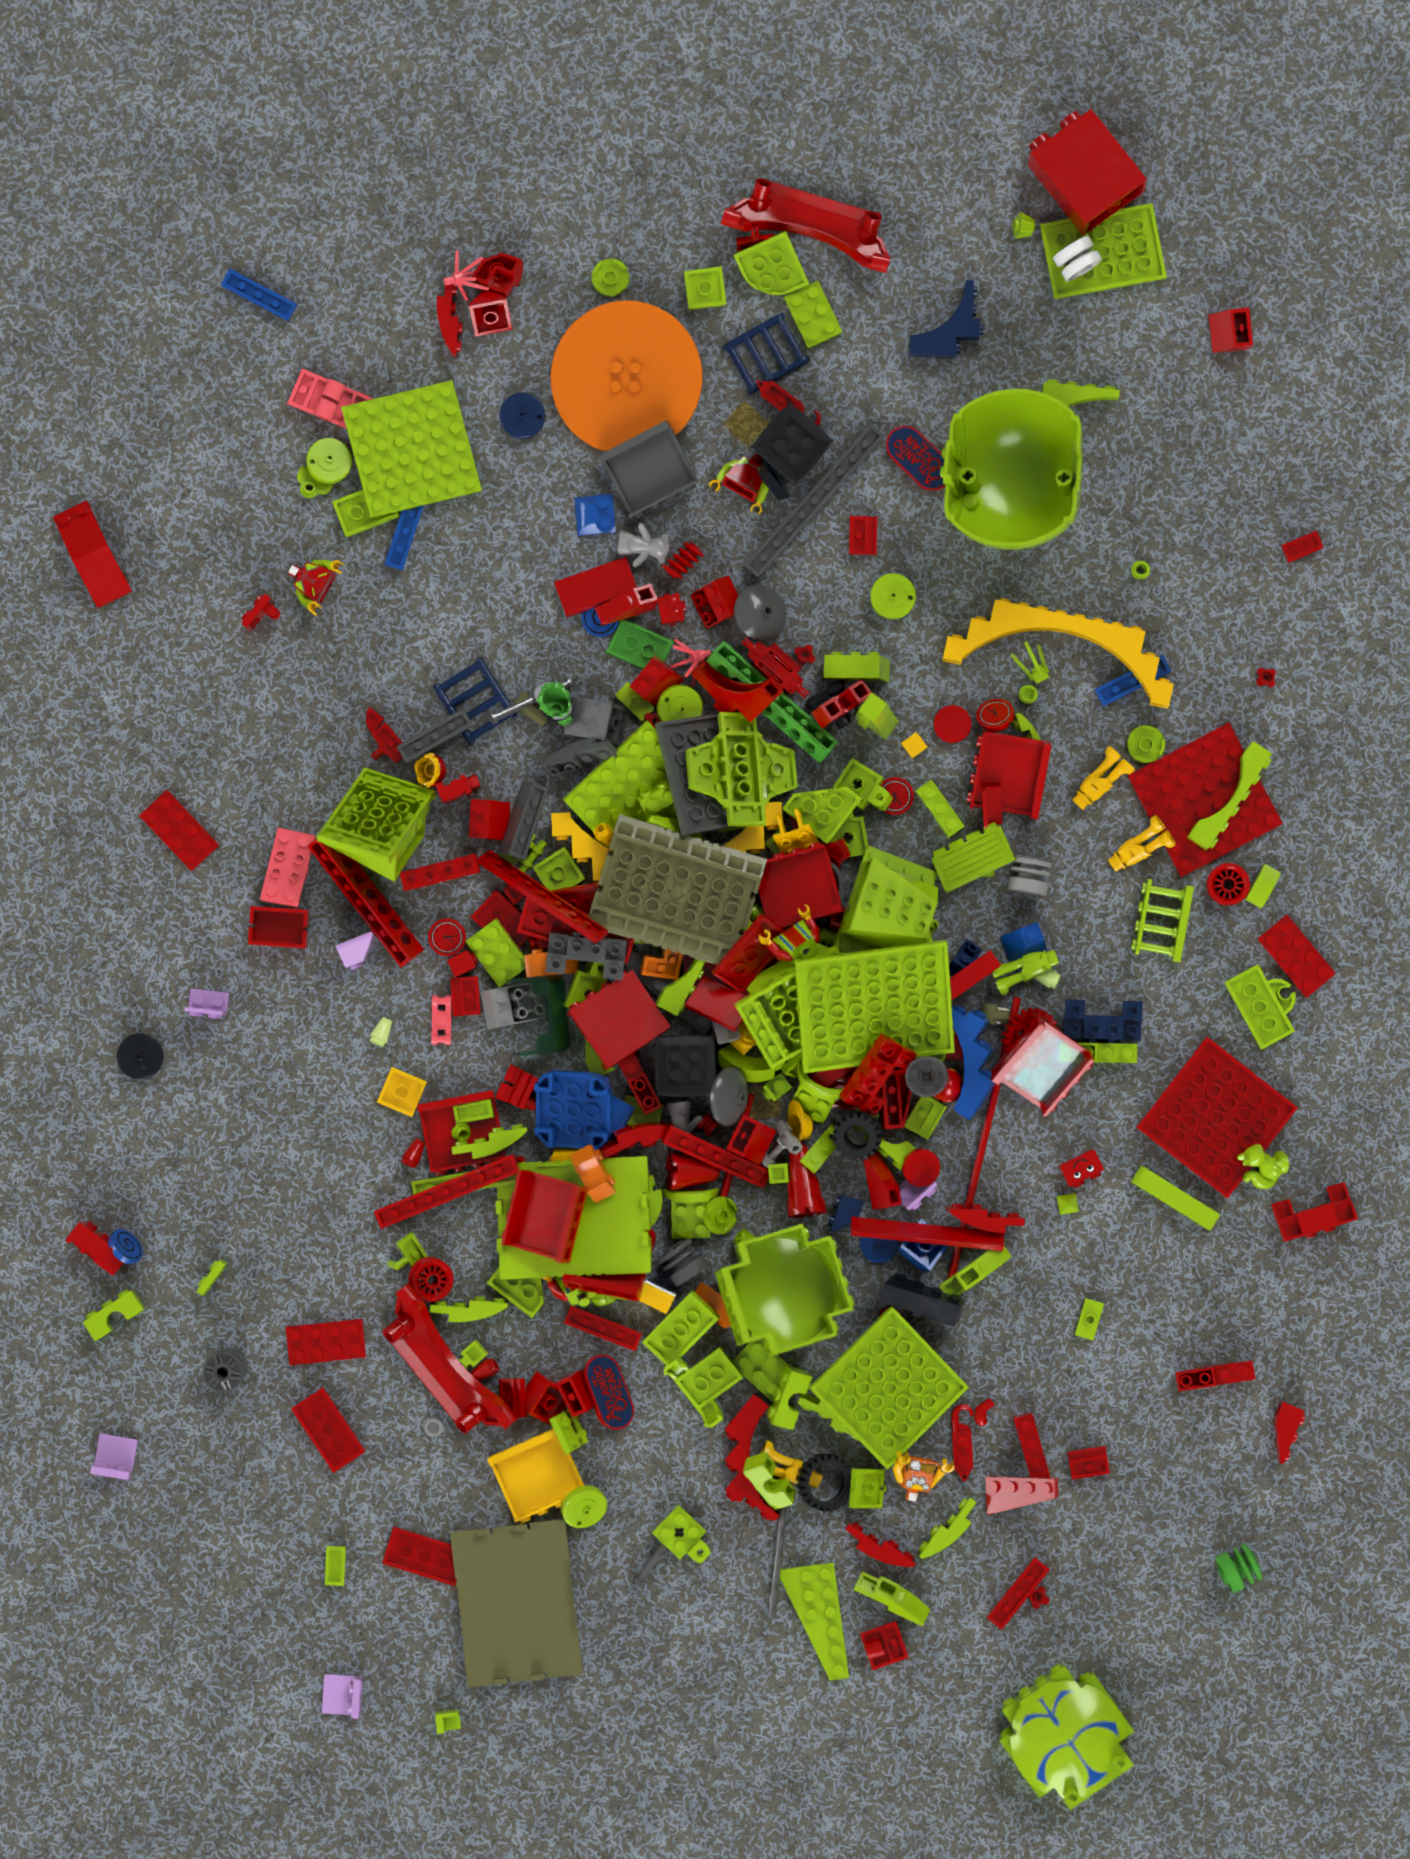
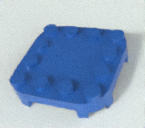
[534,1070,612,1150]

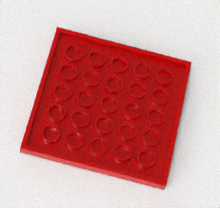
[1127,722,1283,877]
[1136,1037,1298,1199]

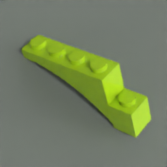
[1042,379,1120,407]

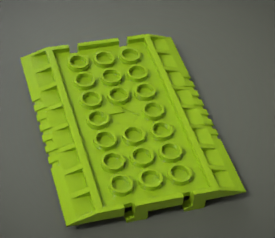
[496,1156,652,1280]

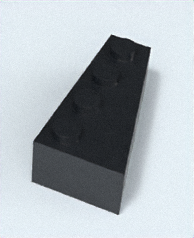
[878,1273,966,1327]

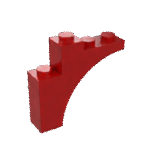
[691,661,783,722]

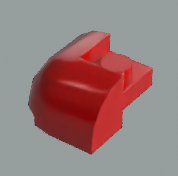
[472,252,523,298]

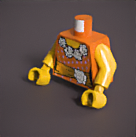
[892,1451,954,1501]

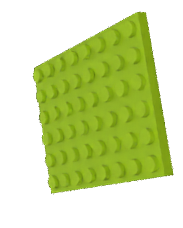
[794,940,955,1073]

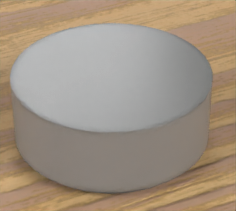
[424,1417,443,1437]

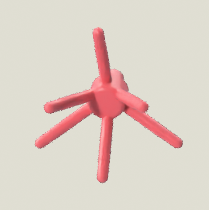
[444,250,489,301]
[670,639,711,687]

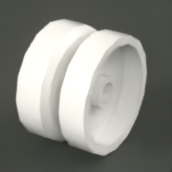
[1053,236,1102,282]

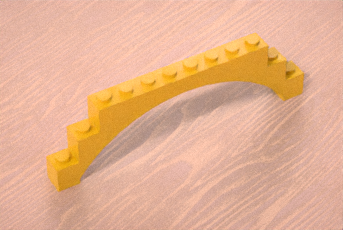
[943,598,1174,709]
[551,802,782,882]

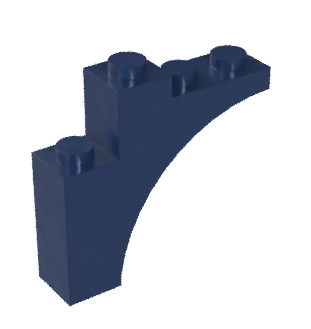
[909,280,984,359]

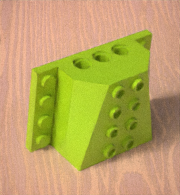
[317,767,435,882]
[833,845,938,954]
[734,945,840,1069]

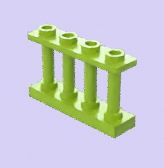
[1131,879,1194,963]

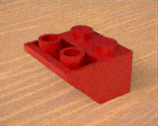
[1208,307,1253,353]
[690,575,738,629]
[725,1114,776,1165]

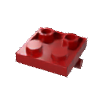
[241,594,281,632]

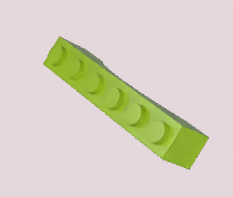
[1187,741,1272,850]
[655,959,708,1016]

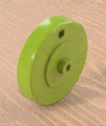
[306,438,352,484]
[870,573,916,620]
[657,684,703,722]
[561,1486,607,1528]

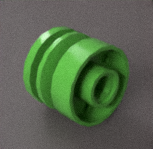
[1215,1543,1263,1594]

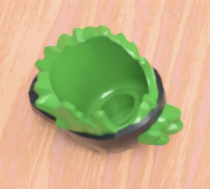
[533,681,572,726]

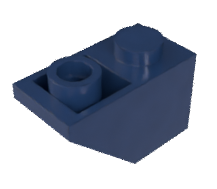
[949,939,982,977]
[827,1194,864,1232]

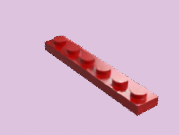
[661,1125,769,1189]

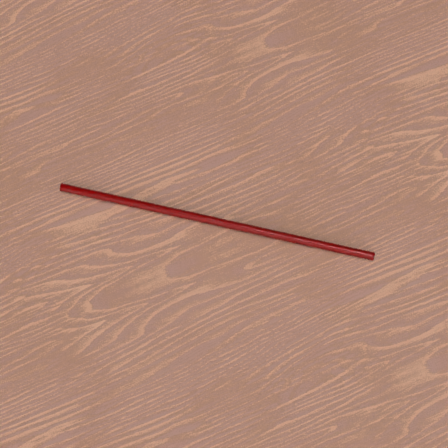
[947,997,1021,1279]

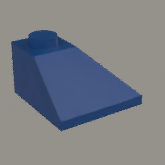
[1000,922,1048,972]

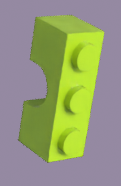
[915,779,965,838]
[83,1289,146,1341]
[767,1365,812,1430]
[743,1452,796,1510]

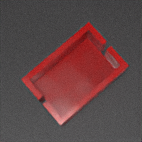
[248,906,310,949]

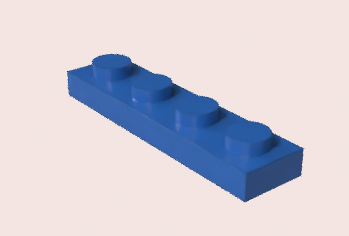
[221,268,298,322]
[384,505,424,571]
[1094,655,1172,707]

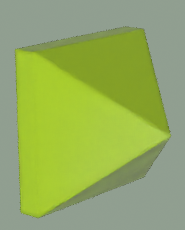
[1057,1193,1079,1215]

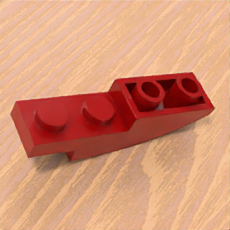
[437,277,463,357]
[618,1053,662,1115]
[599,1122,674,1158]
[945,1203,1025,1233]
[1175,1360,1256,1391]
[844,1522,916,1567]

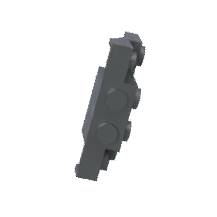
[546,931,627,980]

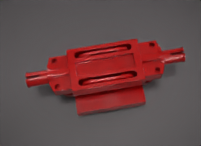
[741,637,810,699]

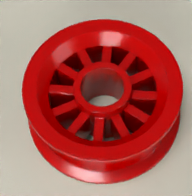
[1206,863,1250,905]
[408,1257,453,1301]

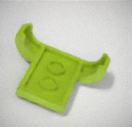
[664,1346,744,1428]

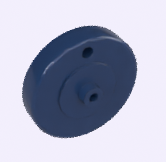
[499,393,546,439]

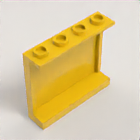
[487,1429,585,1524]

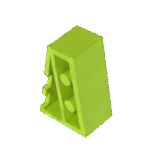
[824,652,890,683]

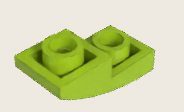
[1013,713,1041,740]
[1245,864,1281,909]

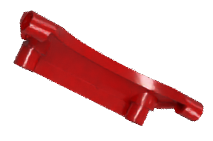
[721,178,891,274]
[382,1283,518,1434]

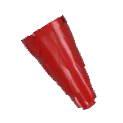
[787,1142,827,1218]

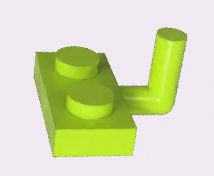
[387,1232,428,1270]

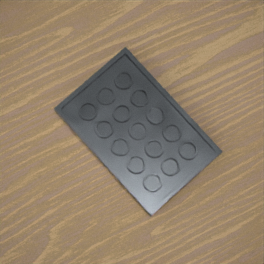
[655,714,739,836]

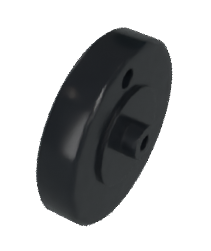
[117,1033,164,1079]

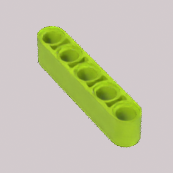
[1131,1165,1220,1231]

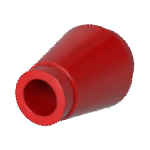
[401,1139,425,1169]
[470,1358,500,1381]

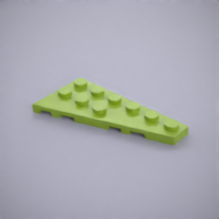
[780,1562,849,1681]

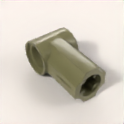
[513,691,548,727]
[980,1003,1011,1025]

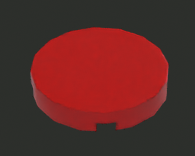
[933,705,972,743]
[902,1148,940,1187]

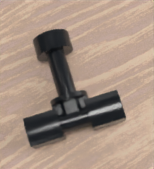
[806,680,852,730]

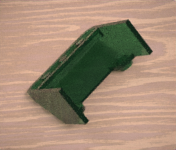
[506,976,570,1057]

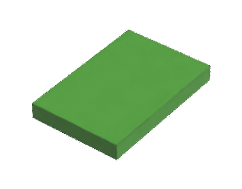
[606,619,674,669]

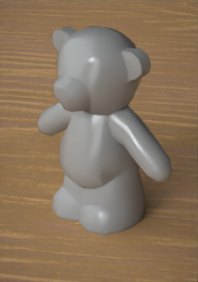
[618,523,669,568]
[660,1100,703,1152]

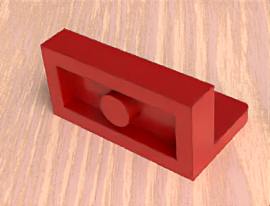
[981,785,1003,828]

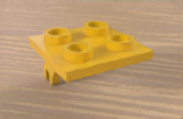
[773,808,819,855]

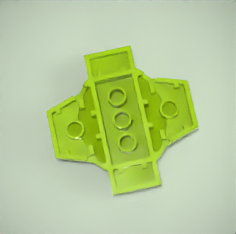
[685,712,798,826]

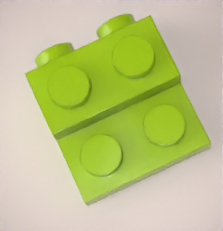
[636,780,678,819]

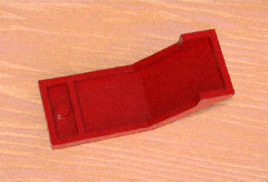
[53,500,132,608]

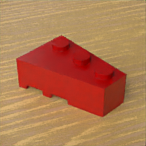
[878,1069,912,1129]
[65,1220,125,1276]

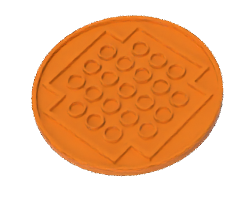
[551,300,703,452]

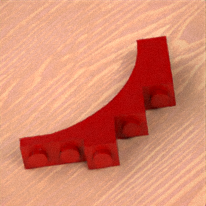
[724,1393,779,1521]

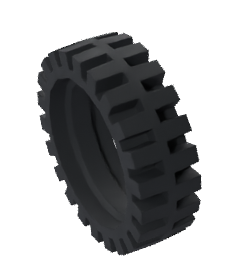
[796,1453,852,1512]

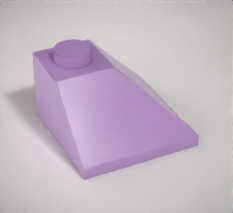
[336,932,376,970]

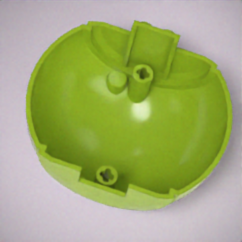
[940,389,1083,550]

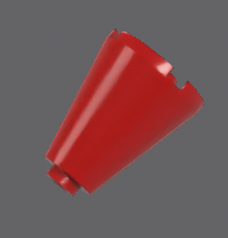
[665,1152,720,1191]

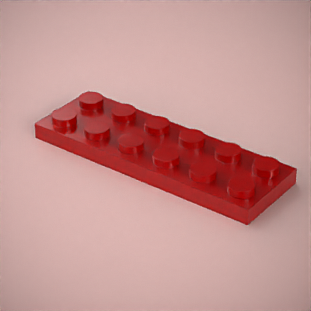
[517,897,634,964]

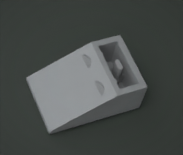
[480,980,548,1030]

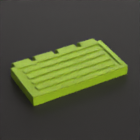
[931,822,1016,893]

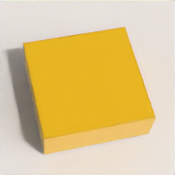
[901,732,927,759]

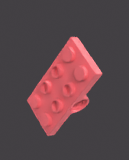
[287,369,373,429]
[260,828,315,908]

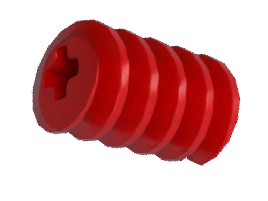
[662,540,704,581]

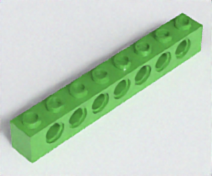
[706,641,838,763]

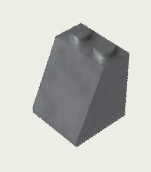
[564,696,628,746]

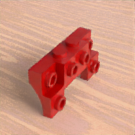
[839,1034,917,1116]
[1270,1182,1358,1242]

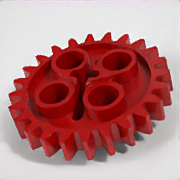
[1000,1007,1060,1070]

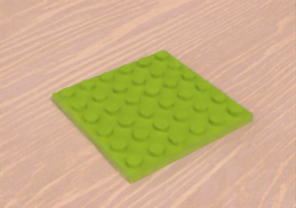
[341,380,482,519]
[809,1306,969,1470]

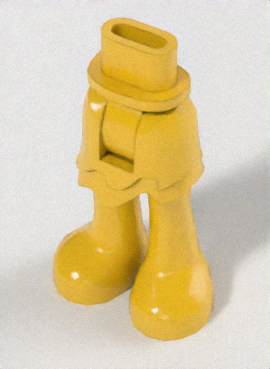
[1072,746,1135,810]
[1108,815,1176,872]
[761,1440,823,1489]

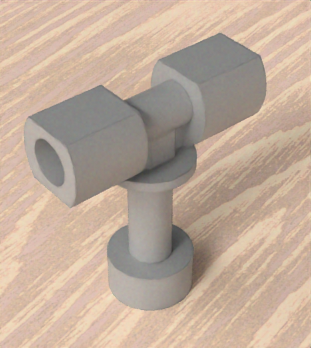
[762,1120,803,1168]

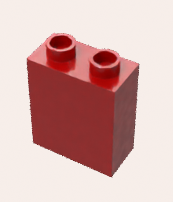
[1028,109,1147,236]

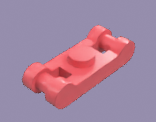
[431,995,452,1045]

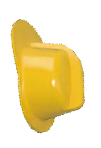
[788,1100,813,1141]

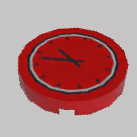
[976,699,1015,732]
[879,777,914,815]
[428,918,466,956]

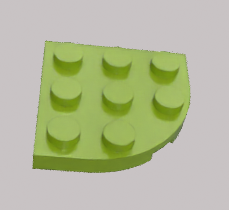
[734,231,809,295]

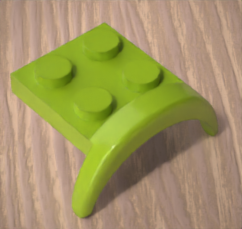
[791,1062,844,1124]
[662,1187,719,1239]

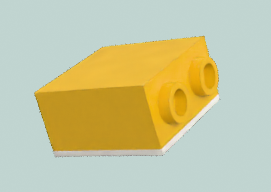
[640,1278,676,1314]

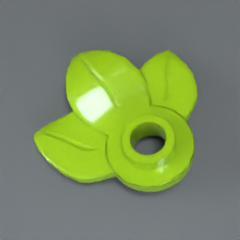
[297,465,334,499]

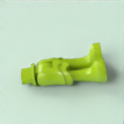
[992,950,1059,996]

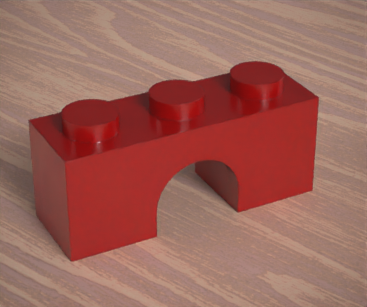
[812,679,871,728]

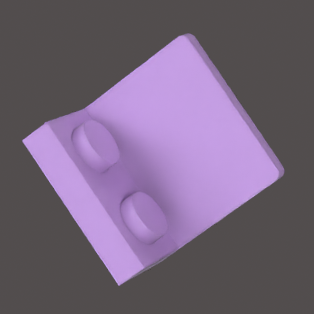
[184,989,230,1019]
[899,1180,938,1210]
[90,1433,138,1480]
[322,1674,363,1719]

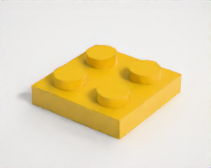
[377,1067,427,1117]

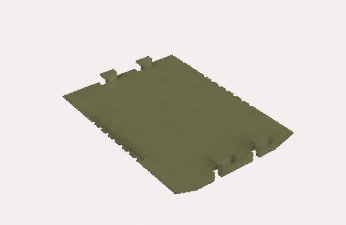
[588,814,767,965]
[450,1519,583,1687]

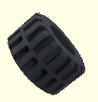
[833,1109,883,1161]

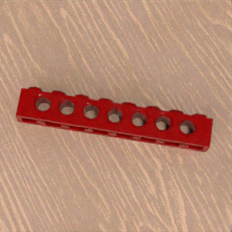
[307,838,424,968]

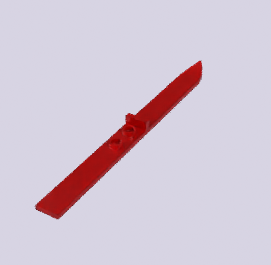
[810,950,1001,1087]

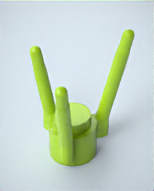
[1011,641,1050,684]

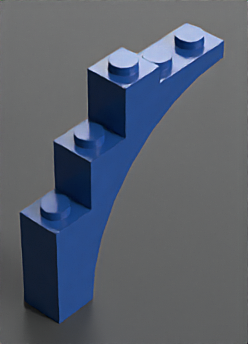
[951,1003,996,1120]

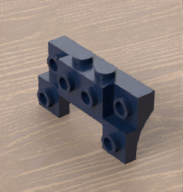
[1063,999,1143,1043]

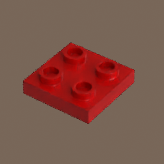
[860,1620,909,1670]

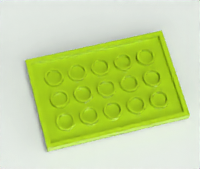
[1040,203,1167,300]
[563,721,668,848]

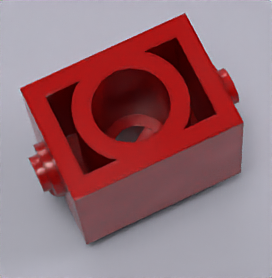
[657,593,687,626]

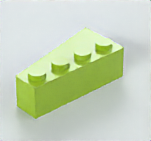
[855,692,899,740]

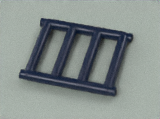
[722,312,810,395]
[433,657,517,745]

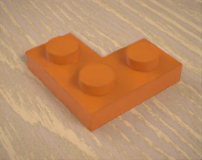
[639,949,683,980]

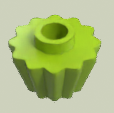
[1012,212,1035,239]

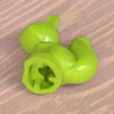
[1237,1144,1289,1189]

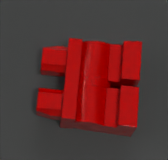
[435,774,481,805]
[495,1064,539,1111]

